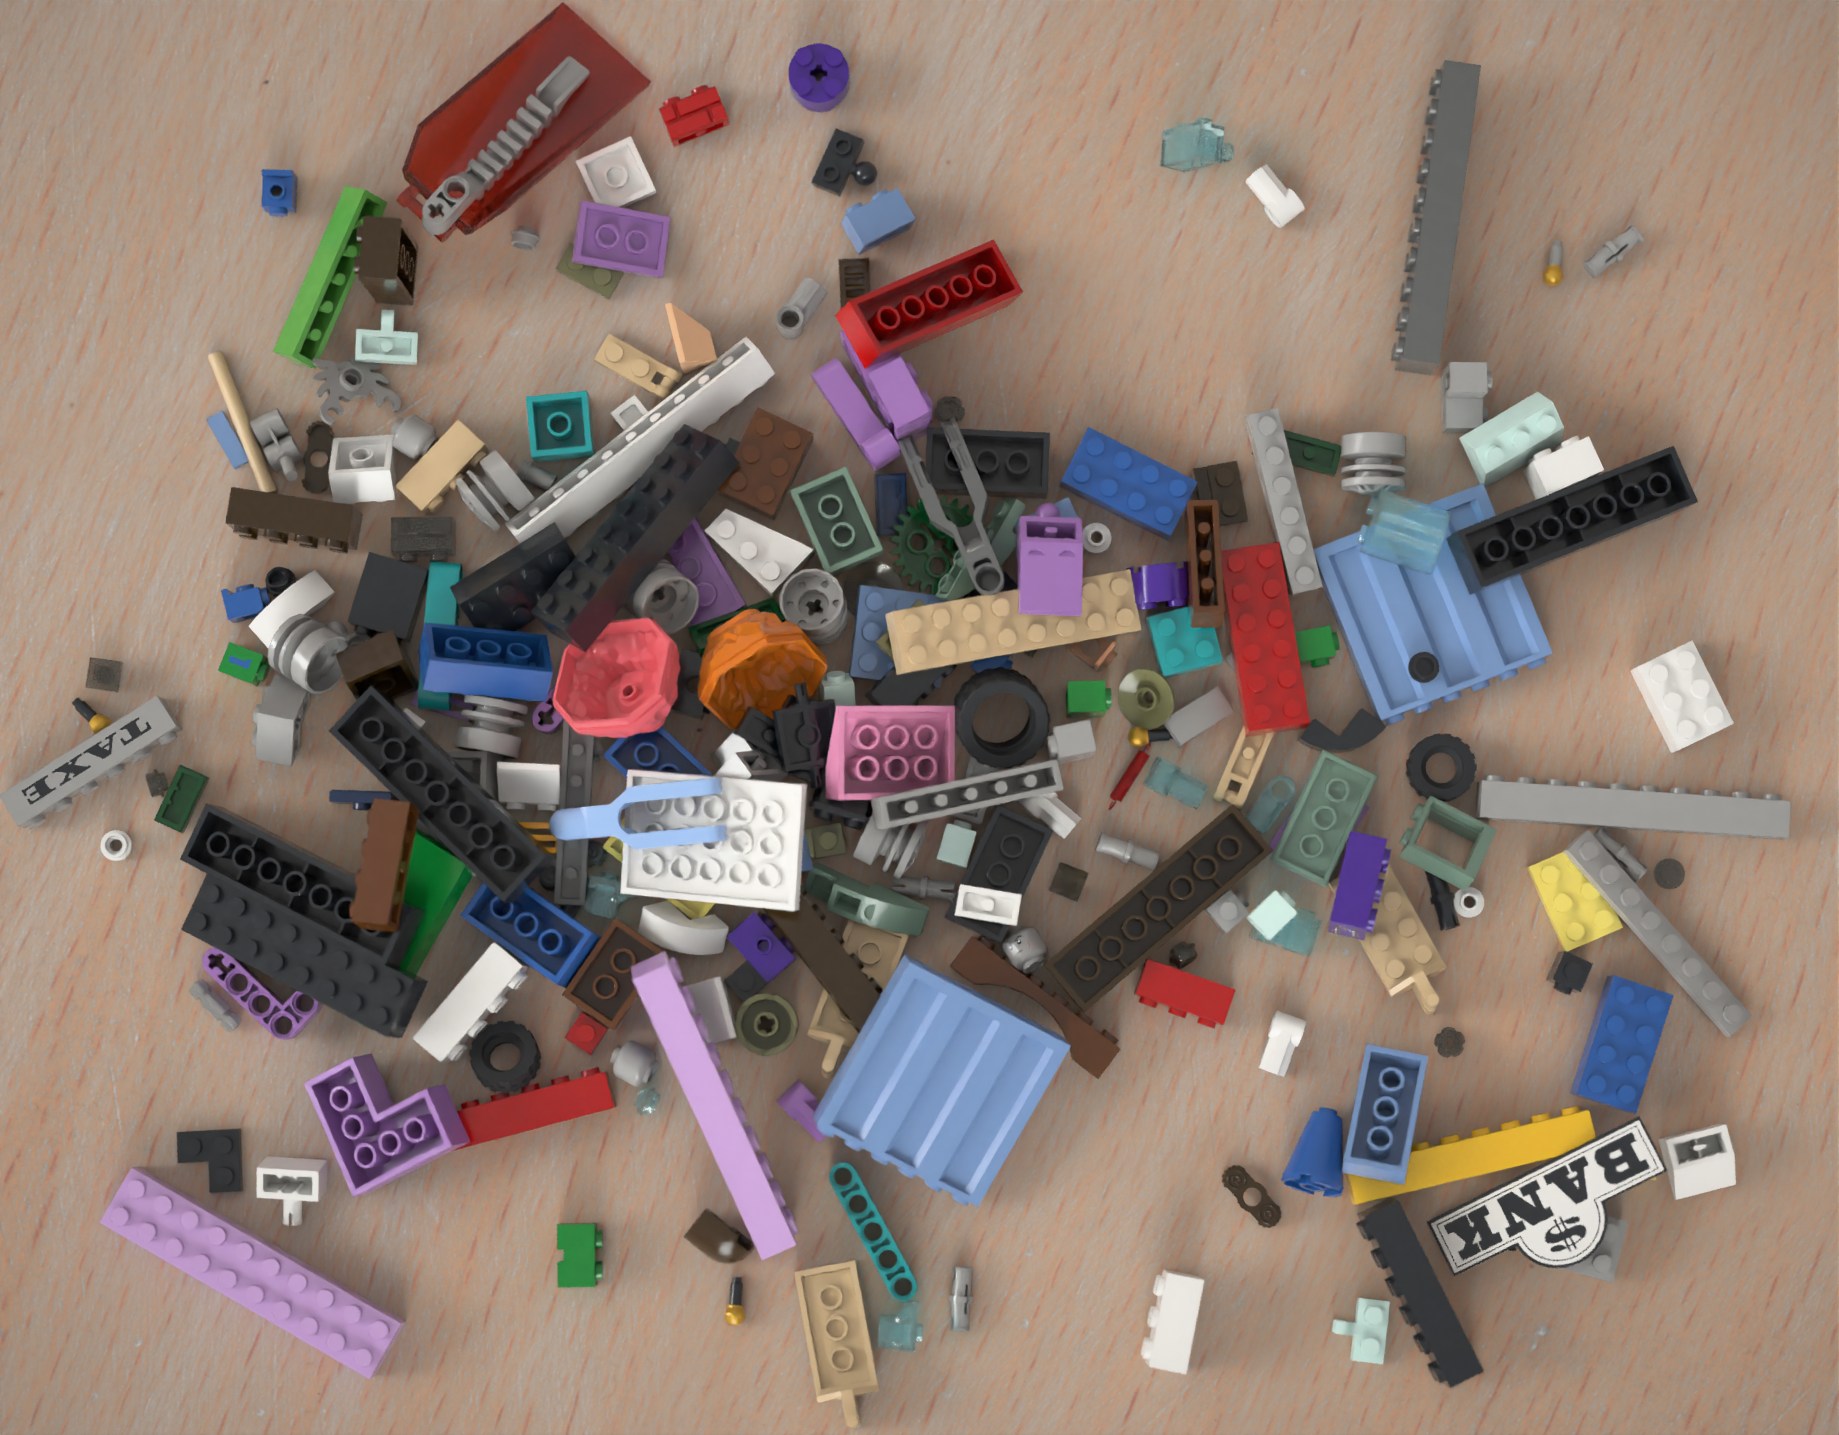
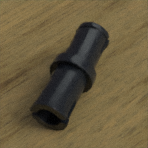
[1425,871,1460,931]

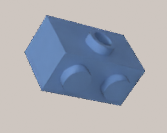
[841,188,916,255]

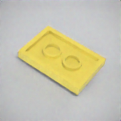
[1527,852,1623,952]

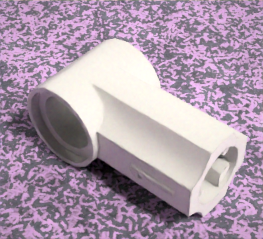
[1246,164,1305,228]
[1017,792,1081,839]
[1258,1010,1306,1077]

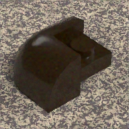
[684,1208,756,1264]

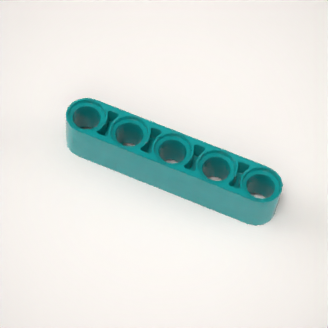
[418,562,463,711]
[829,1162,917,1301]

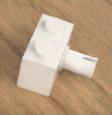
[257,1156,328,1226]

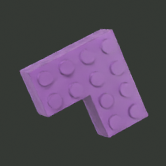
[840,330,933,447]
[304,1054,470,1197]

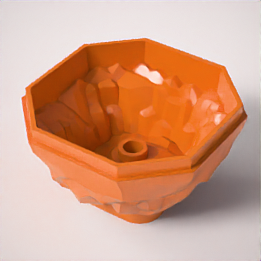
[698,609,828,730]

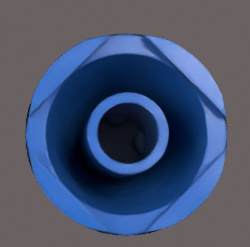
[1281,1107,1344,1197]

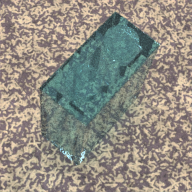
[1357,490,1452,575]

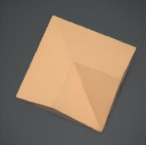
[665,303,717,375]

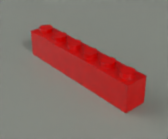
[453,1067,617,1151]

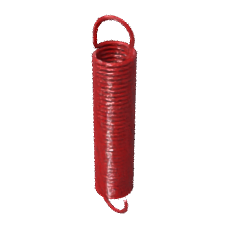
[1109,743,1151,810]

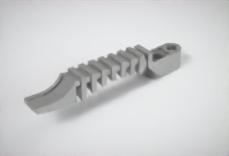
[422,55,590,235]

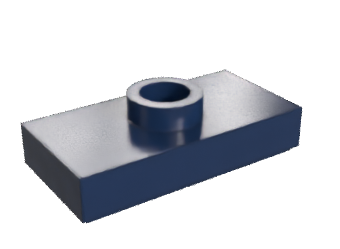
[874,473,908,536]
[329,790,396,811]

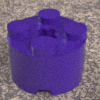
[788,43,850,112]
[1126,561,1189,610]

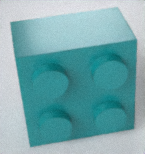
[526,391,595,463]
[1146,606,1223,679]

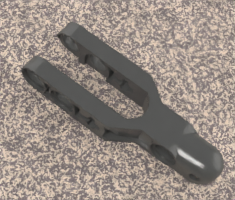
[898,417,1005,596]

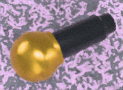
[72,698,111,734]
[1128,726,1173,748]
[724,1277,746,1326]

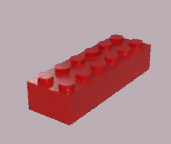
[835,239,1023,369]
[1221,542,1310,737]

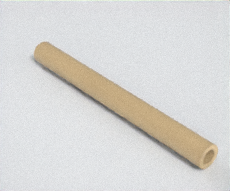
[208,351,277,493]

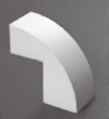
[249,570,335,649]
[638,900,729,955]

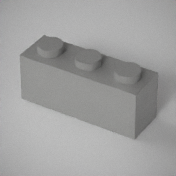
[1046,720,1097,765]

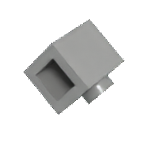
[1204,890,1250,934]

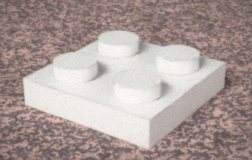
[576,136,657,208]

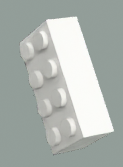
[413,942,529,1062]

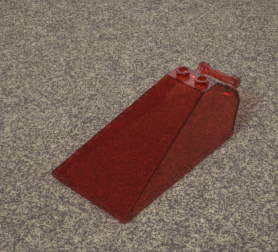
[396,2,651,243]

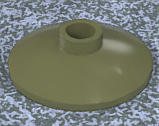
[1118,668,1175,729]

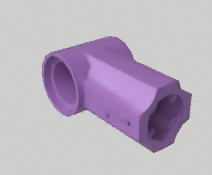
[776,1079,827,1143]

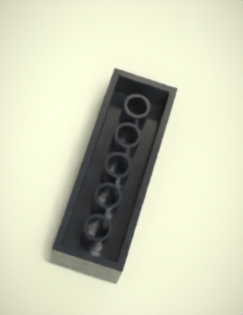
[1356,1197,1484,1388]

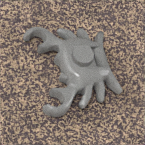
[312,356,401,425]

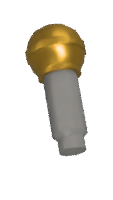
[1542,241,1564,286]

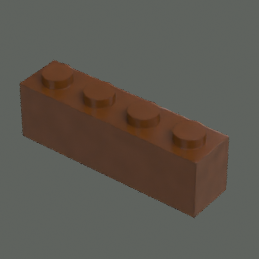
[1184,500,1225,628]
[350,799,420,932]

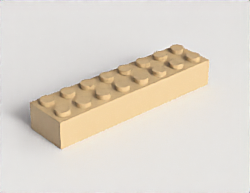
[885,570,1141,675]

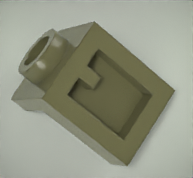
[804,823,846,860]

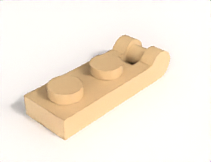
[594,334,683,400]
[1212,726,1274,811]

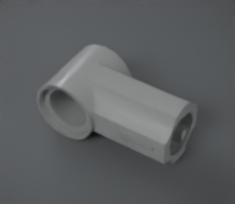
[776,277,827,339]

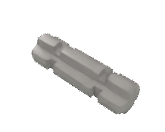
[189,979,242,1032]

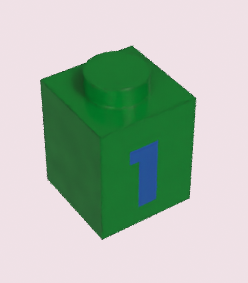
[218,642,270,687]

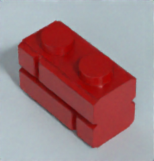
[659,85,730,147]

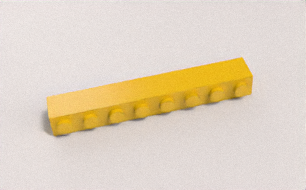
[1345,1105,1596,1204]

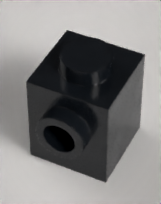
[1546,951,1593,995]

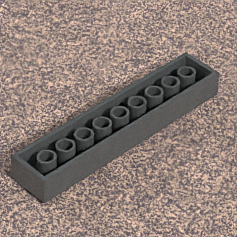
[1391,60,1481,375]

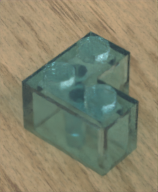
[1249,902,1322,957]

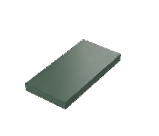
[1269,749,1378,887]

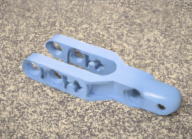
[549,777,728,849]

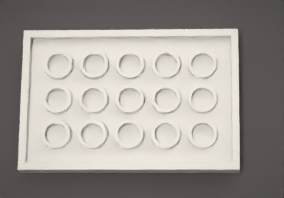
[620,769,807,911]

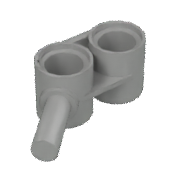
[250,408,303,481]

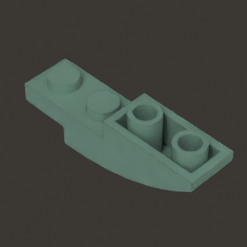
[935,497,1026,601]
[804,861,930,936]

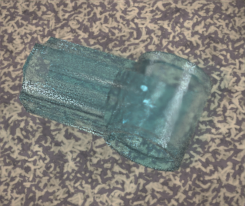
[1142,756,1209,810]
[1245,776,1296,835]

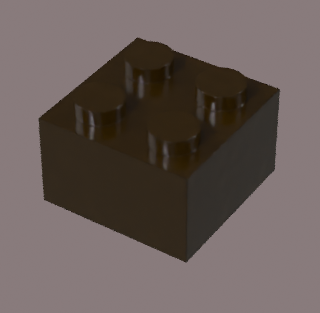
[335,630,419,700]

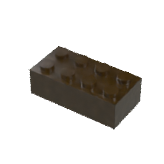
[354,216,418,306]
[225,487,363,554]

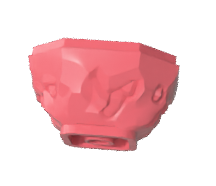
[553,618,681,738]

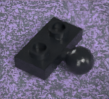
[811,128,877,197]

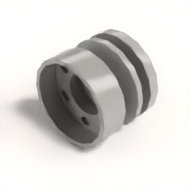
[1341,432,1406,495]
[454,449,535,531]
[624,558,699,634]
[779,568,849,646]
[268,614,351,694]
[455,695,528,759]
[853,813,928,880]

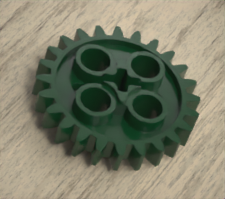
[889,495,985,595]

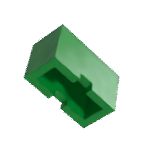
[1066,681,1112,718]
[557,1223,603,1288]

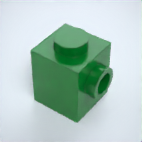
[1295,625,1340,668]

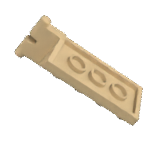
[1329,863,1447,1015]
[807,919,909,1079]
[794,1260,880,1429]

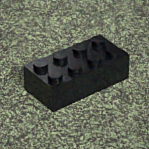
[925,428,1050,499]
[450,522,576,631]
[945,804,1054,944]

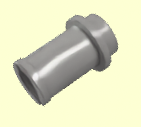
[517,460,558,491]

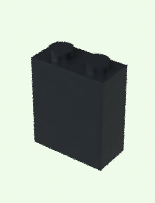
[347,552,429,643]

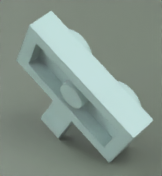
[355,309,418,365]
[1331,1297,1390,1364]

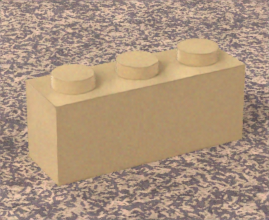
[395,419,488,515]

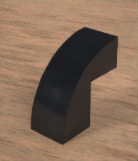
[1297,708,1387,753]

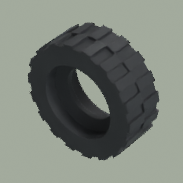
[1406,733,1477,802]
[469,1021,541,1093]

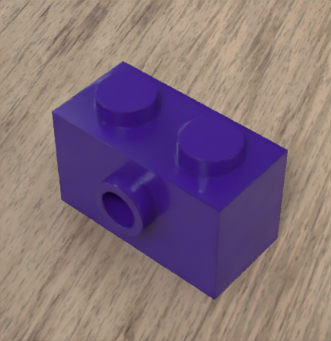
[727,912,796,984]

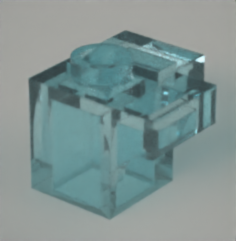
[584,872,638,919]
[878,1300,923,1352]

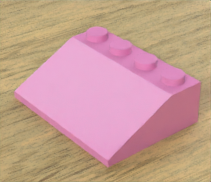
[826,706,955,800]

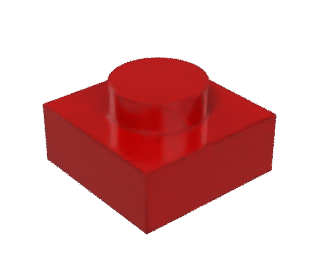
[565,1012,608,1055]

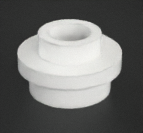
[1082,523,1112,554]
[101,830,132,861]
[1453,887,1484,918]

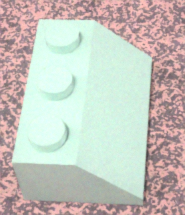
[1460,391,1564,488]

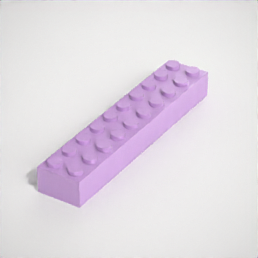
[631,951,799,1260]
[99,1167,406,1379]

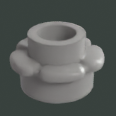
[510,225,540,250]

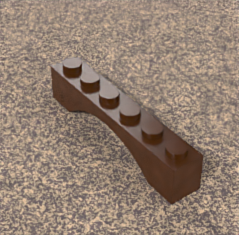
[950,935,1121,1079]

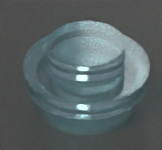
[634,1086,660,1116]

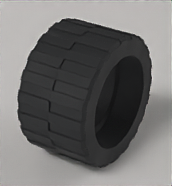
[954,667,1050,769]

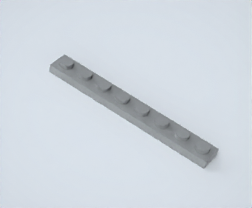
[1563,830,1752,1037]

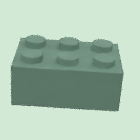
[790,466,884,577]

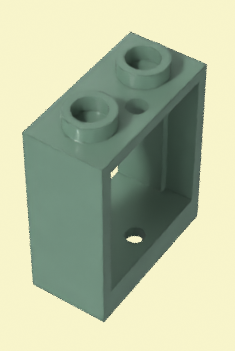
[1399,796,1497,891]

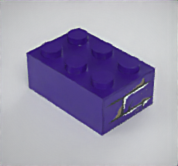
[1328,831,1391,940]

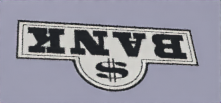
[1427,1116,1668,1276]

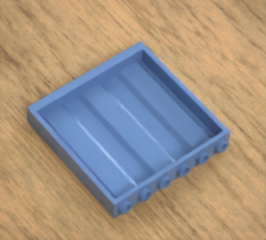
[1313,483,1553,725]
[813,954,1071,1206]

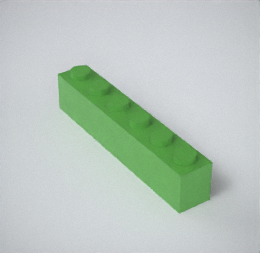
[273,186,388,369]

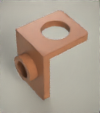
[1070,638,1117,671]

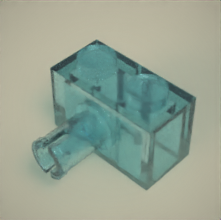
[1160,118,1234,172]

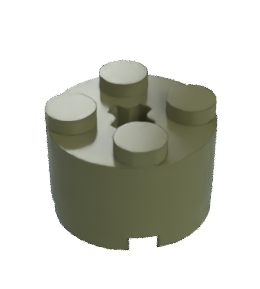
[735,993,798,1056]

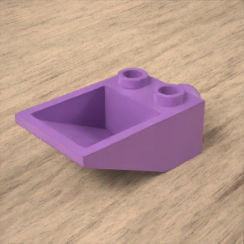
[1016,503,1083,616]

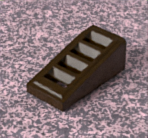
[839,258,870,309]

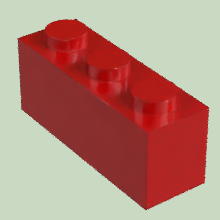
[1134,959,1236,1029]

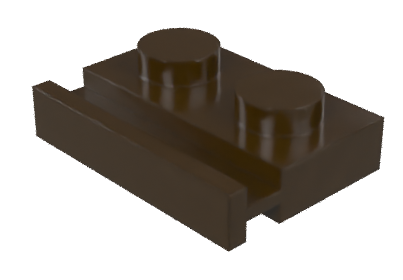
[1193,461,1248,527]

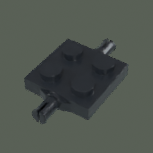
[772,682,836,788]

